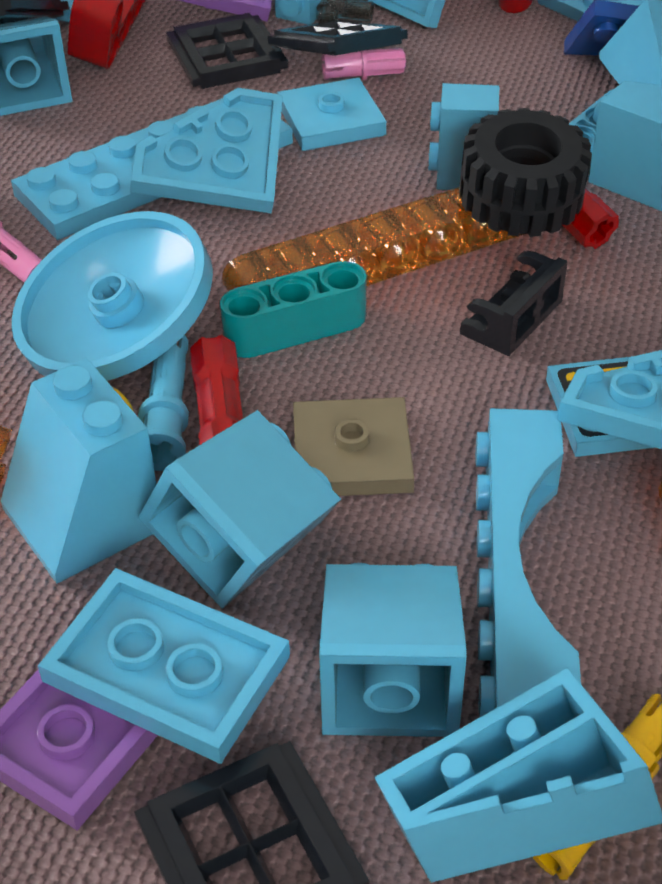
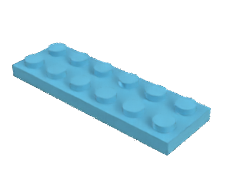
[11,98,293,240]

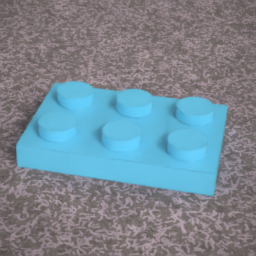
[38,568,290,764]

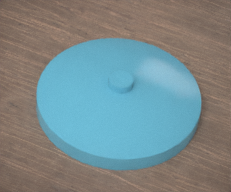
[12,211,213,381]

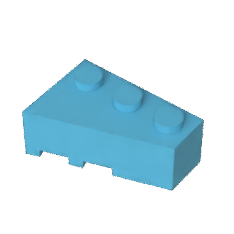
[374,668,662,883]

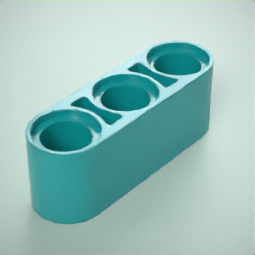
[220,261,367,358]

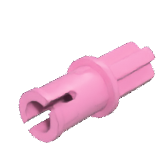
[322,48,406,81]

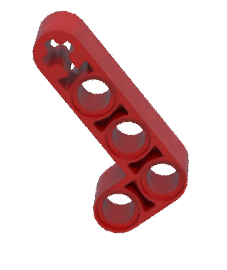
[67,0,146,69]

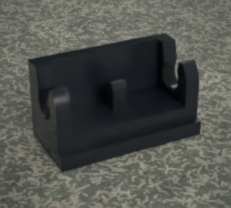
[460,250,568,356]

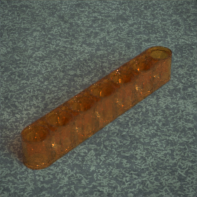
[221,187,525,291]

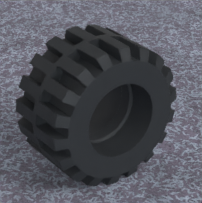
[459,108,592,237]

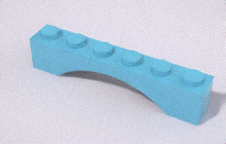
[475,408,581,717]

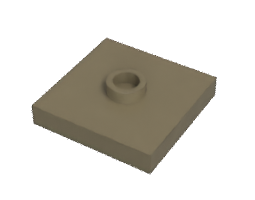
[293,397,414,496]

